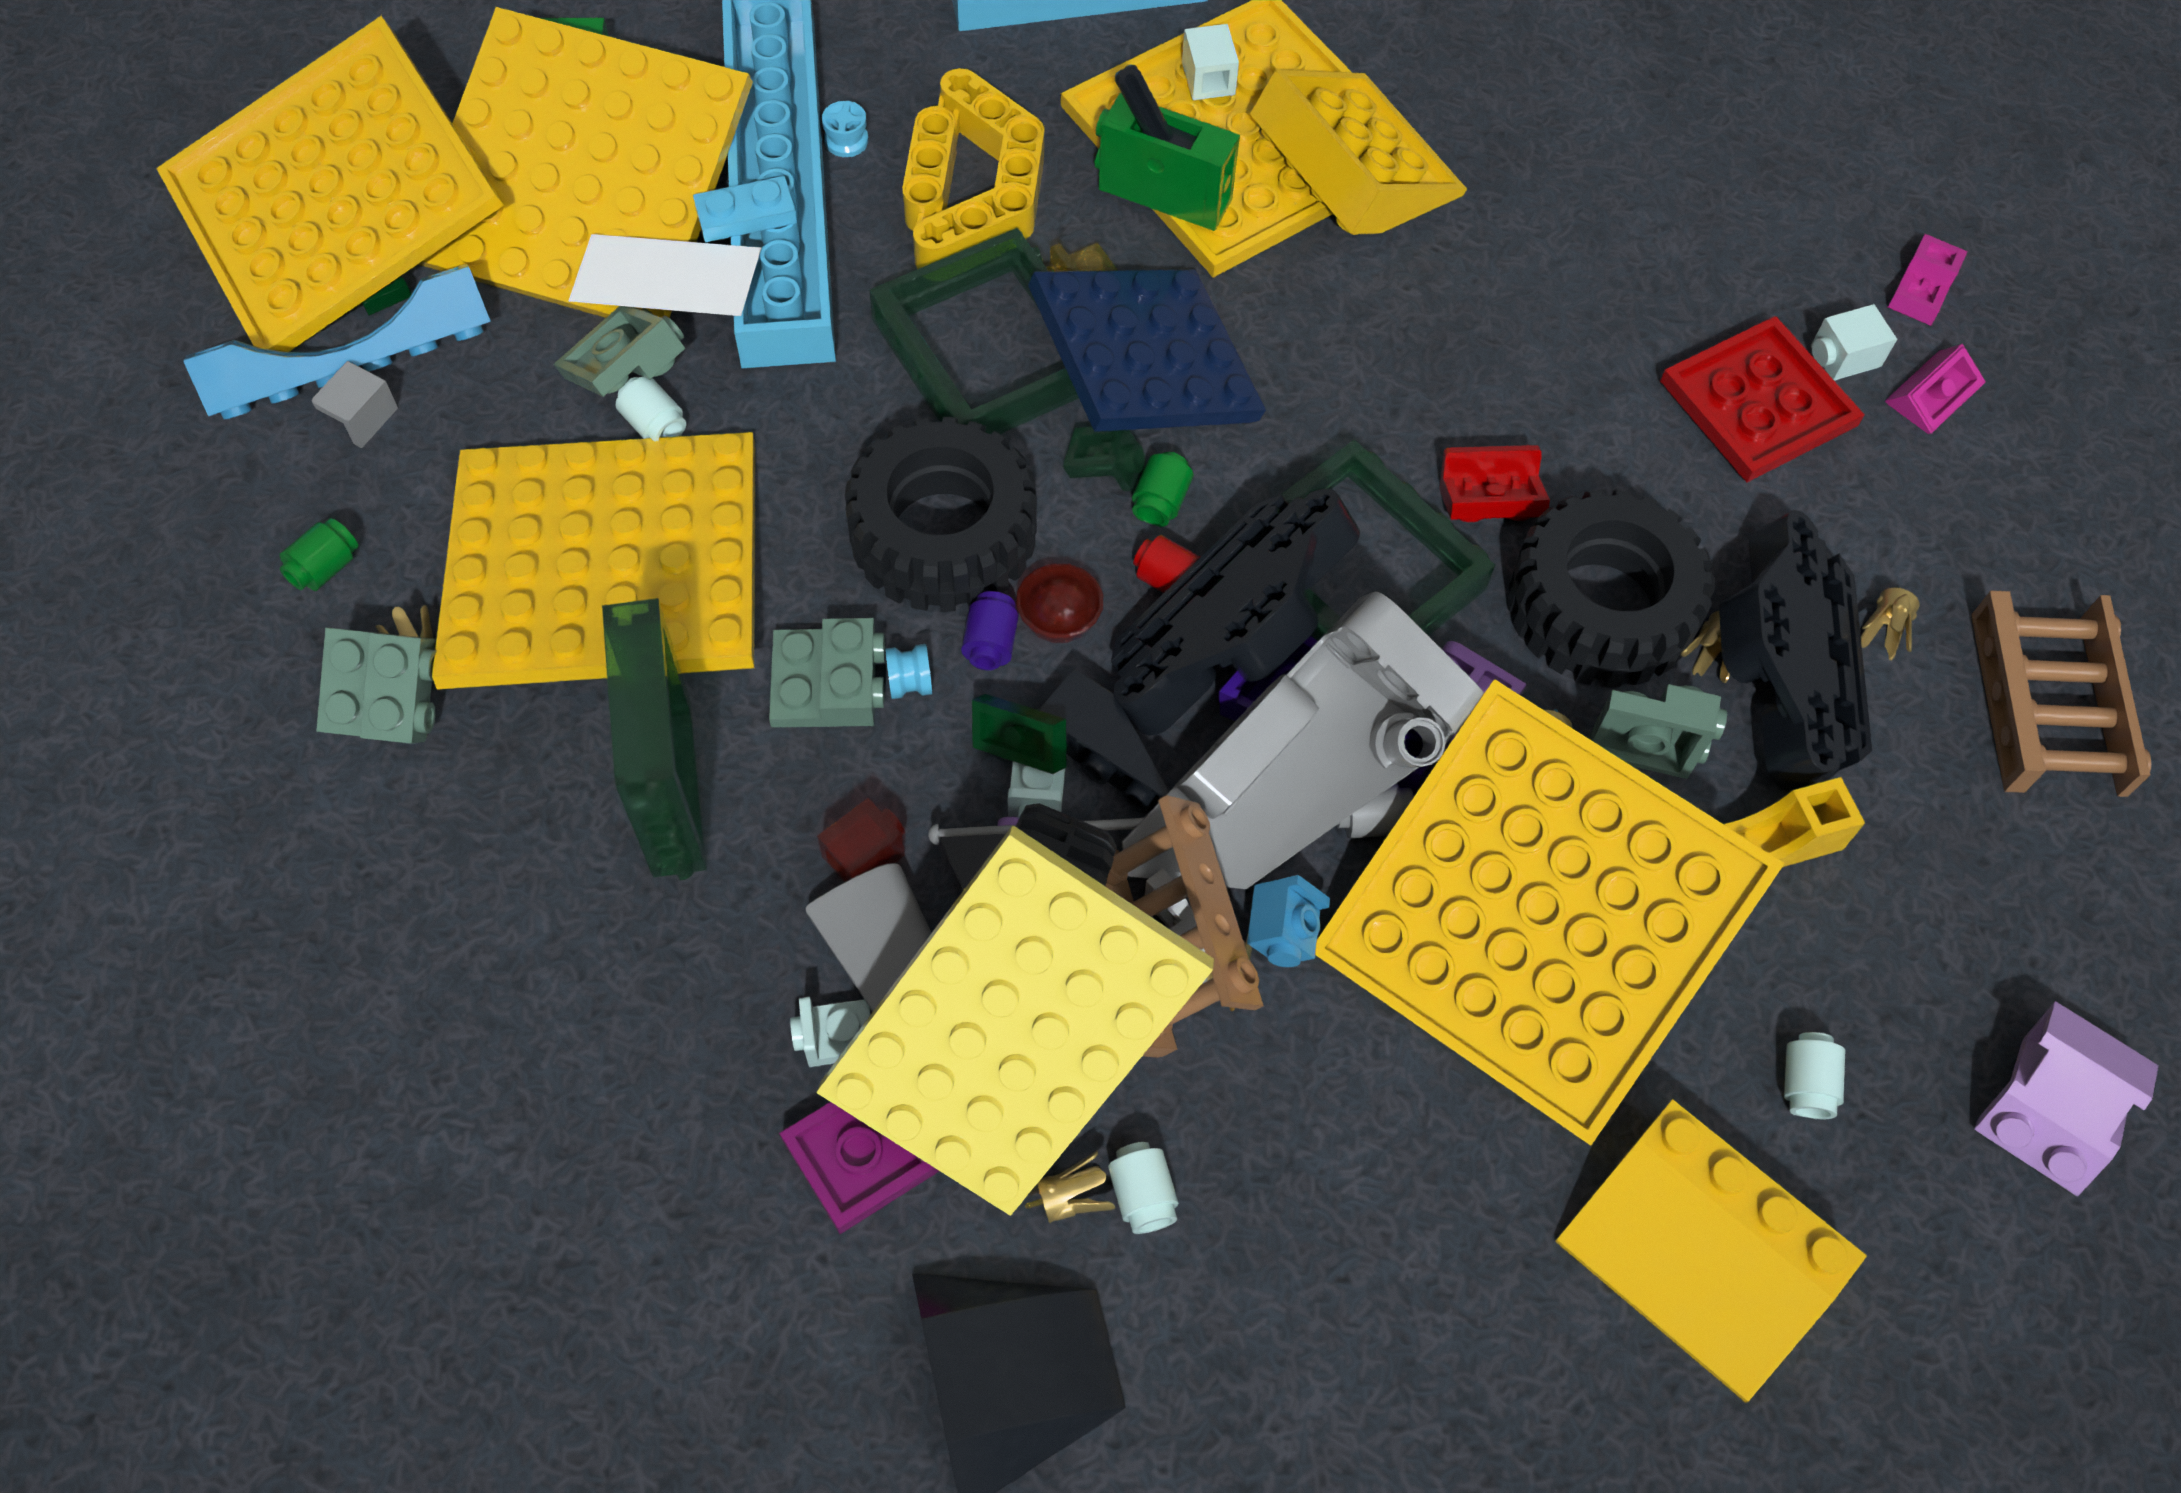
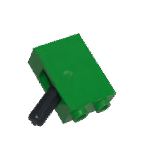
[1095,64,1240,231]

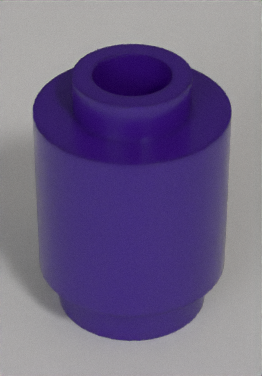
[961,591,1019,670]

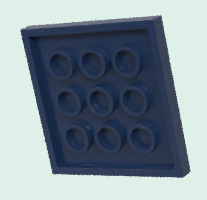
[1028,269,1266,432]

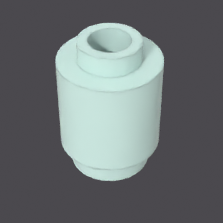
[616,377,686,442]
[1784,1032,1845,1119]
[1108,1142,1179,1234]

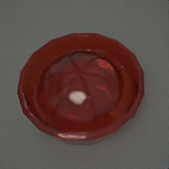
[1016,563,1103,643]

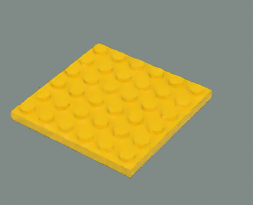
[1061,0,1352,278]
[418,7,753,318]
[156,16,504,352]
[432,432,755,690]
[1315,679,1785,1146]

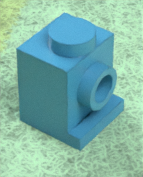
[1247,875,1330,967]

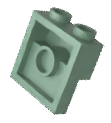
[553,306,685,397]
[769,618,885,727]
[316,628,437,744]
[1588,684,1727,779]

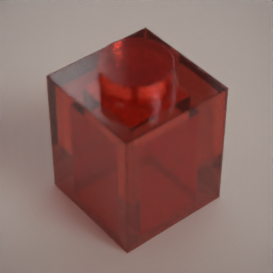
[817,798,905,882]

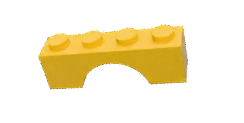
[1724,777,1865,867]

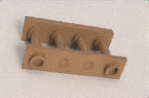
[1971,591,2151,797]
[1105,795,1264,1058]

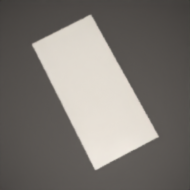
[569,234,761,316]

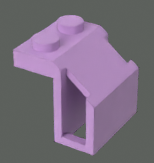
[1974,1001,2159,1197]

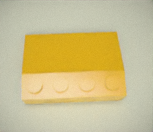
[1250,69,1467,235]
[1555,1099,1867,1403]

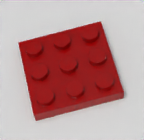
[1660,316,1865,483]

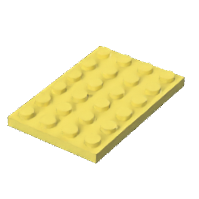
[816,825,1214,1216]

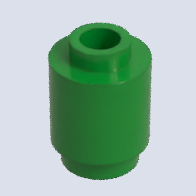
[1132,452,1194,527]
[279,518,358,591]

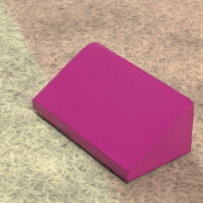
[1885,344,1986,434]

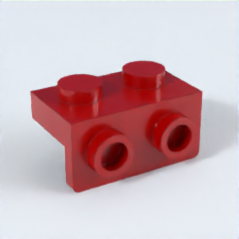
[1440,445,1550,522]

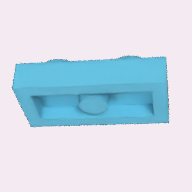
[693,176,797,243]

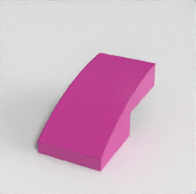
[1888,234,1968,326]

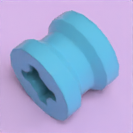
[822,101,868,157]
[885,644,932,699]

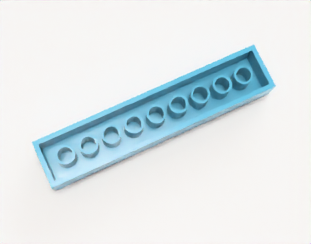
[722,0,836,368]

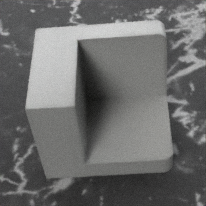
[312,361,398,448]

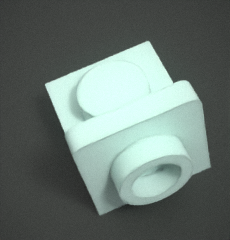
[1008,761,1065,818]
[790,997,871,1067]

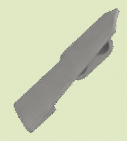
[806,864,932,1011]

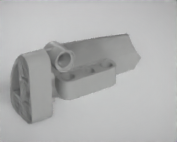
[1122,592,1484,889]

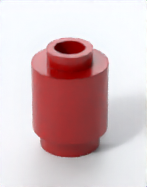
[1133,535,1201,593]

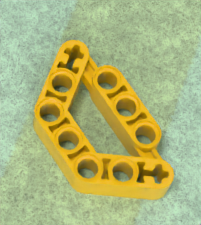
[902,68,1044,278]

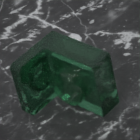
[1063,427,1145,491]

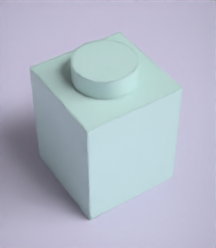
[1182,24,1239,100]
[1811,304,1897,380]

